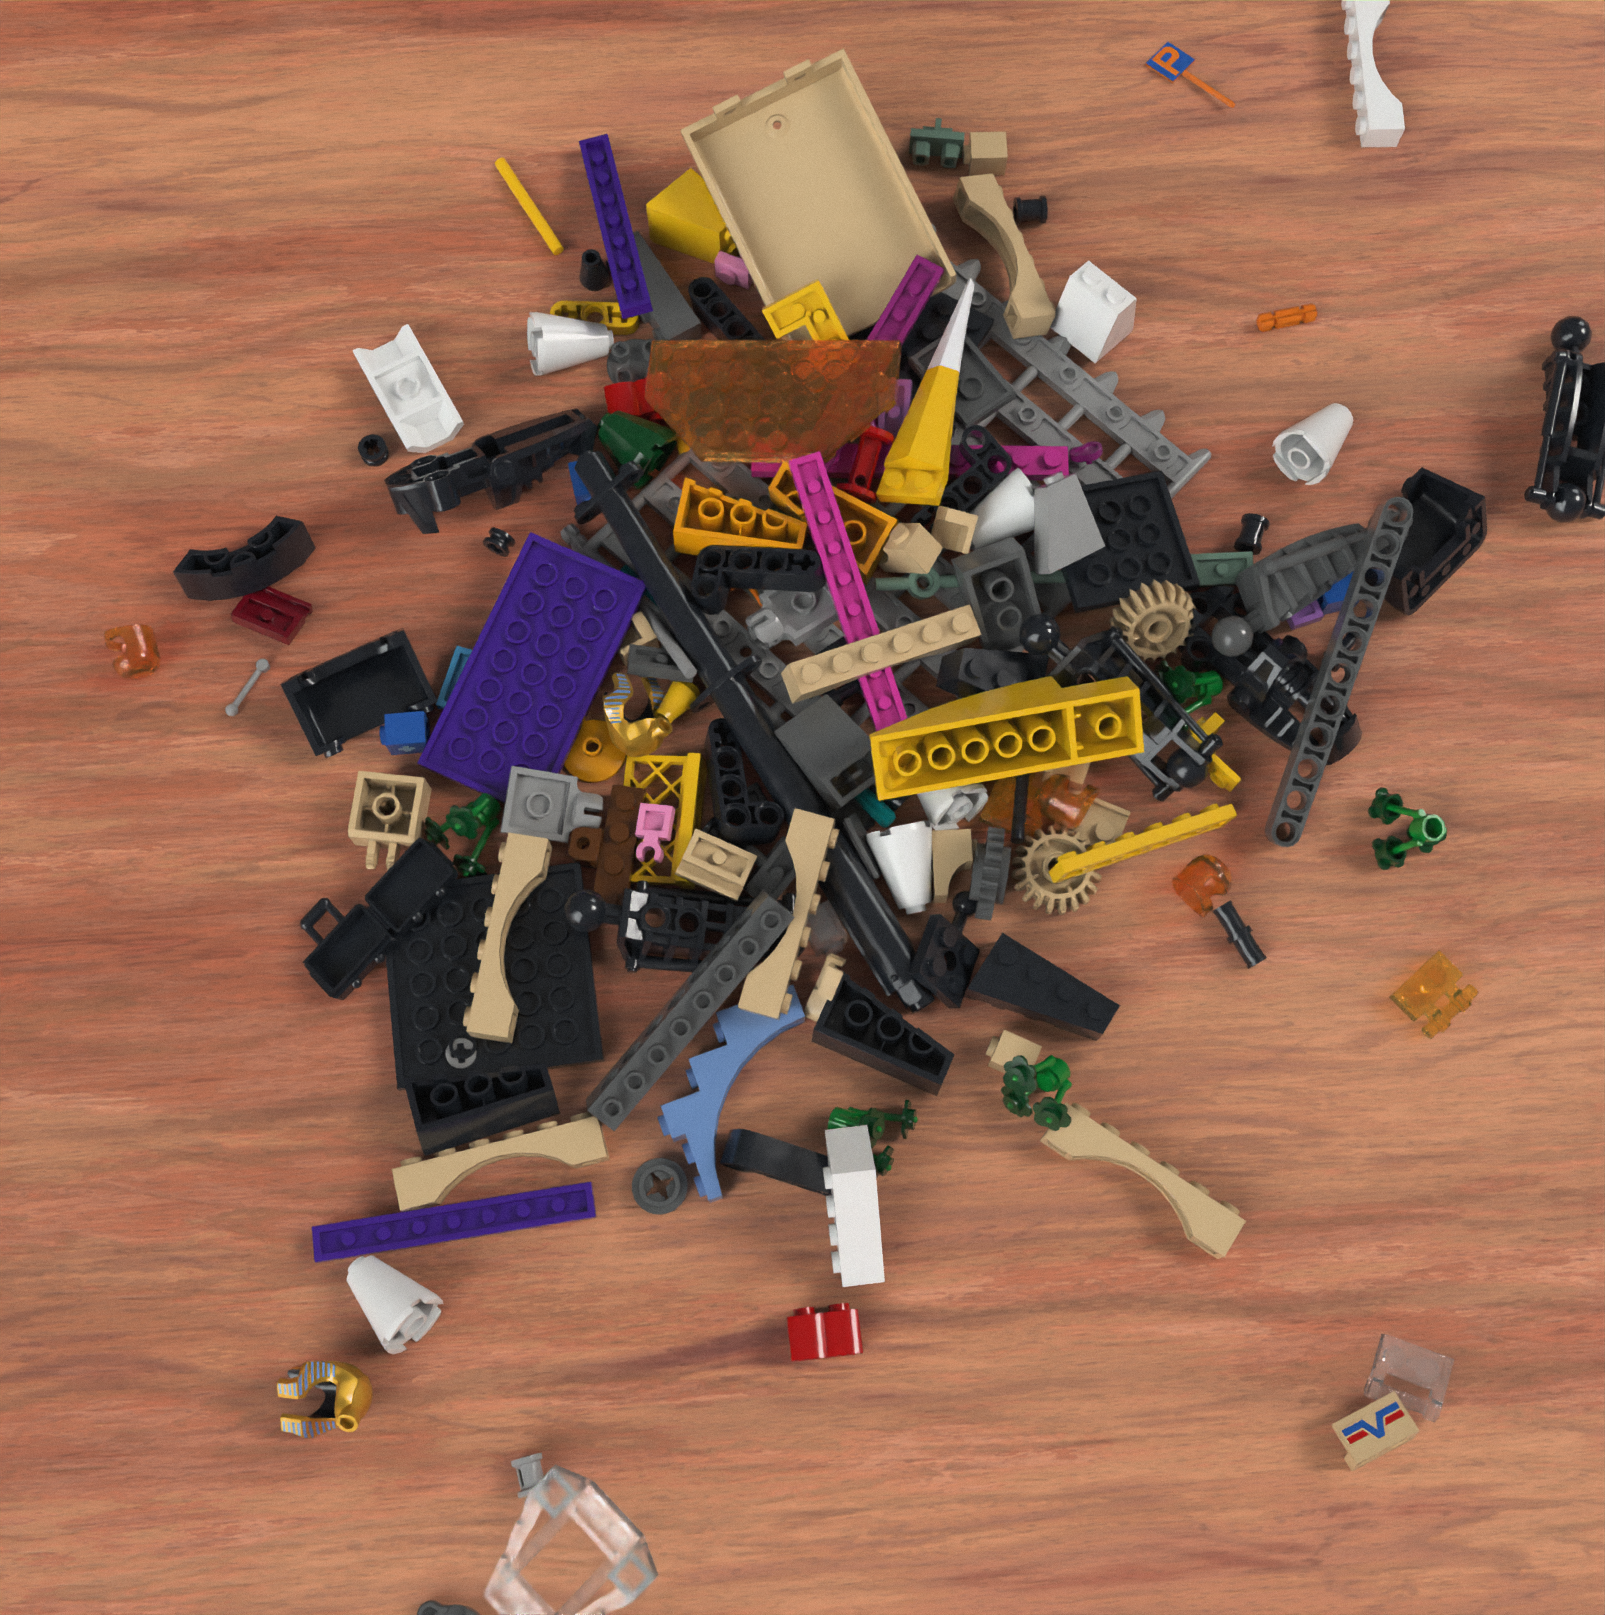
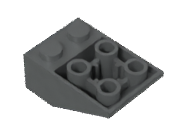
[774,694,875,813]

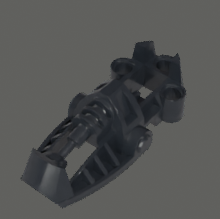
[384,408,599,534]
[1178,586,1362,765]

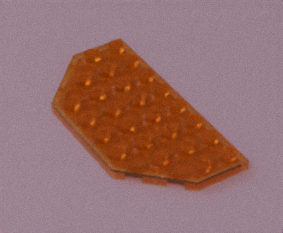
[644,340,902,463]

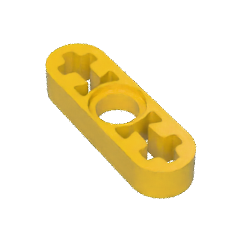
[550,301,640,335]

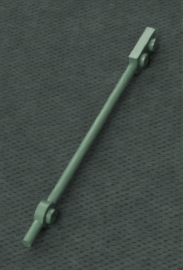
[874,551,1253,600]

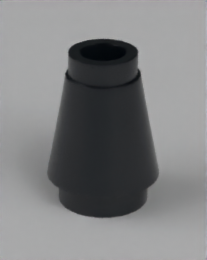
[579,249,610,291]

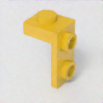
[1189,712,1241,792]

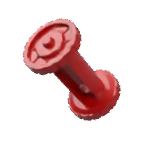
[836,424,895,504]

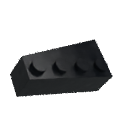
[964,932,1120,1041]
[812,970,955,1096]
[403,1063,560,1156]

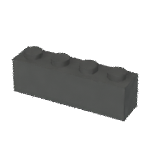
[605,231,702,355]

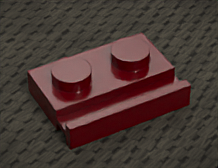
[230,586,313,645]

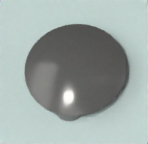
[607,339,668,383]

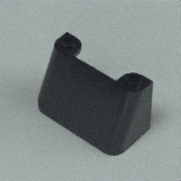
[1364,467,1487,616]
[280,628,438,758]

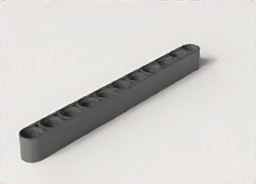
[1265,497,1413,847]

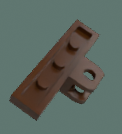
[568,785,647,905]

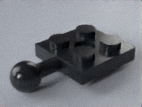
[909,891,980,1009]

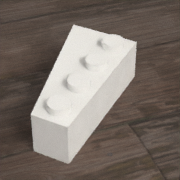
[823,1125,885,1287]

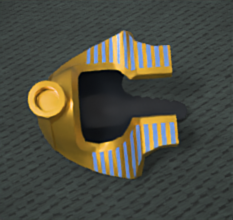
[602,673,673,757]
[277,1361,373,1438]

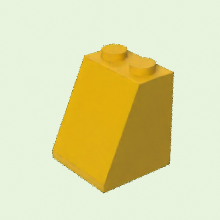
[646,168,740,264]

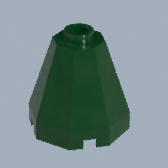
[597,410,677,490]

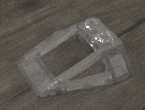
[483,1465,658,1615]

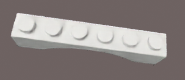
[1341,0,1405,147]

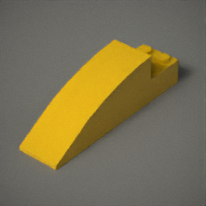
[869,676,1144,801]

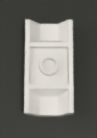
[352,324,464,453]

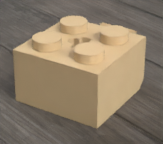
[348,771,432,871]

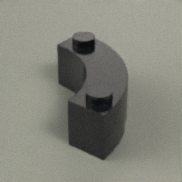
[173,516,316,601]

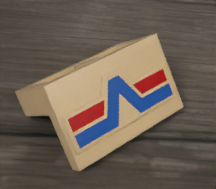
[1331,1391,1420,1471]

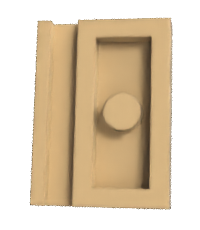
[1053,787,1131,848]
[675,829,757,902]

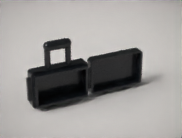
[300,838,458,1000]

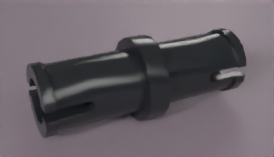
[1212,900,1267,969]

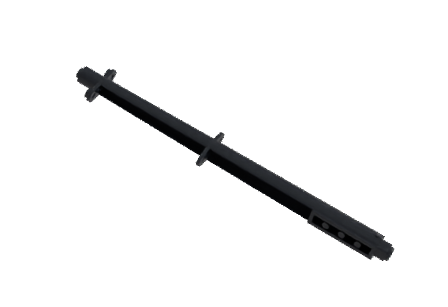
[574,450,936,1014]

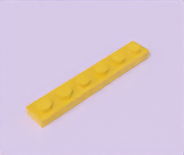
[1049,804,1237,884]

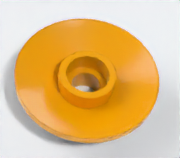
[564,720,626,783]

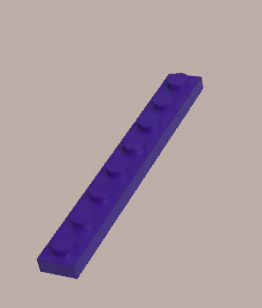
[579,134,653,319]
[312,1182,597,1263]

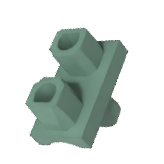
[909,118,965,168]

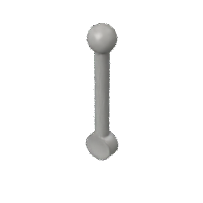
[225,659,270,716]

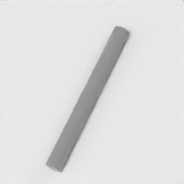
[637,602,697,679]

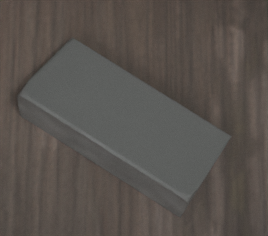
[836,812,882,880]

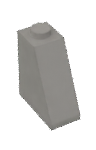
[1034,471,1105,575]

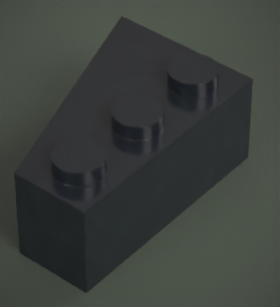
[936,648,1049,698]

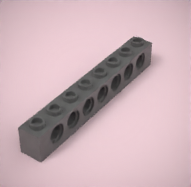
[586,889,795,1131]

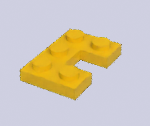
[762,279,857,392]

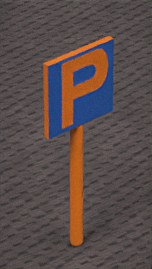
[1145,42,1235,108]

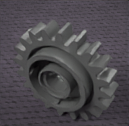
[969,826,1011,921]

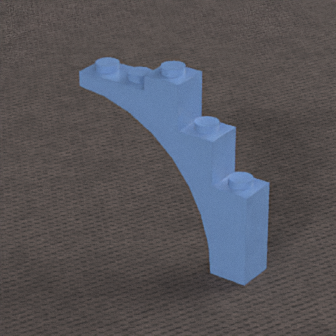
[657,985,805,1203]

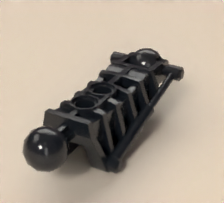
[1524,316,1605,523]
[1019,614,1223,802]
[564,881,805,982]

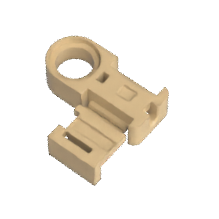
[804,953,846,1022]

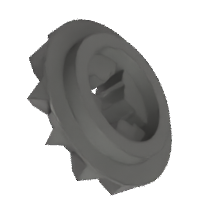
[632,1158,688,1215]

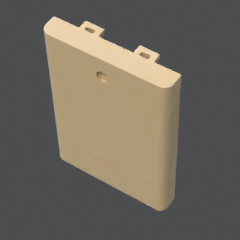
[681,48,956,362]

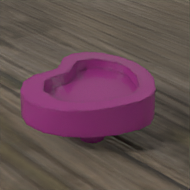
[1069,441,1103,465]

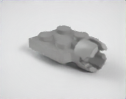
[745,582,839,650]
[500,766,603,843]

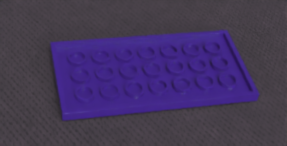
[417,532,647,804]

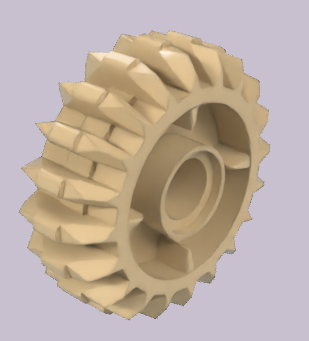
[1109,579,1196,663]
[1011,825,1102,915]

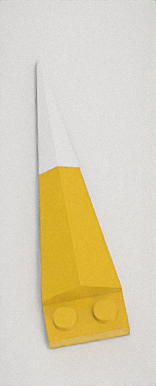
[876,278,974,506]

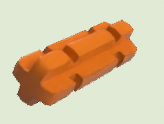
[1256,303,1317,332]

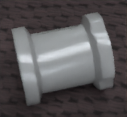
[446,1038,477,1069]
[511,1453,550,1498]

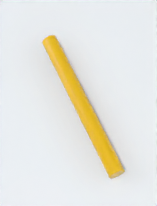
[495,157,564,255]

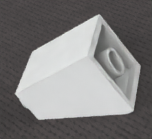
[1050,261,1137,363]

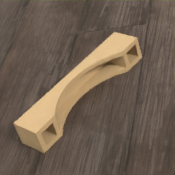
[953,173,1056,339]
[781,604,981,704]
[738,808,839,1020]
[463,832,552,1043]
[1040,1103,1246,1259]
[392,1112,610,1212]

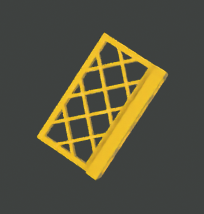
[623,753,707,889]

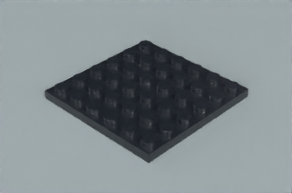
[386,862,604,1091]

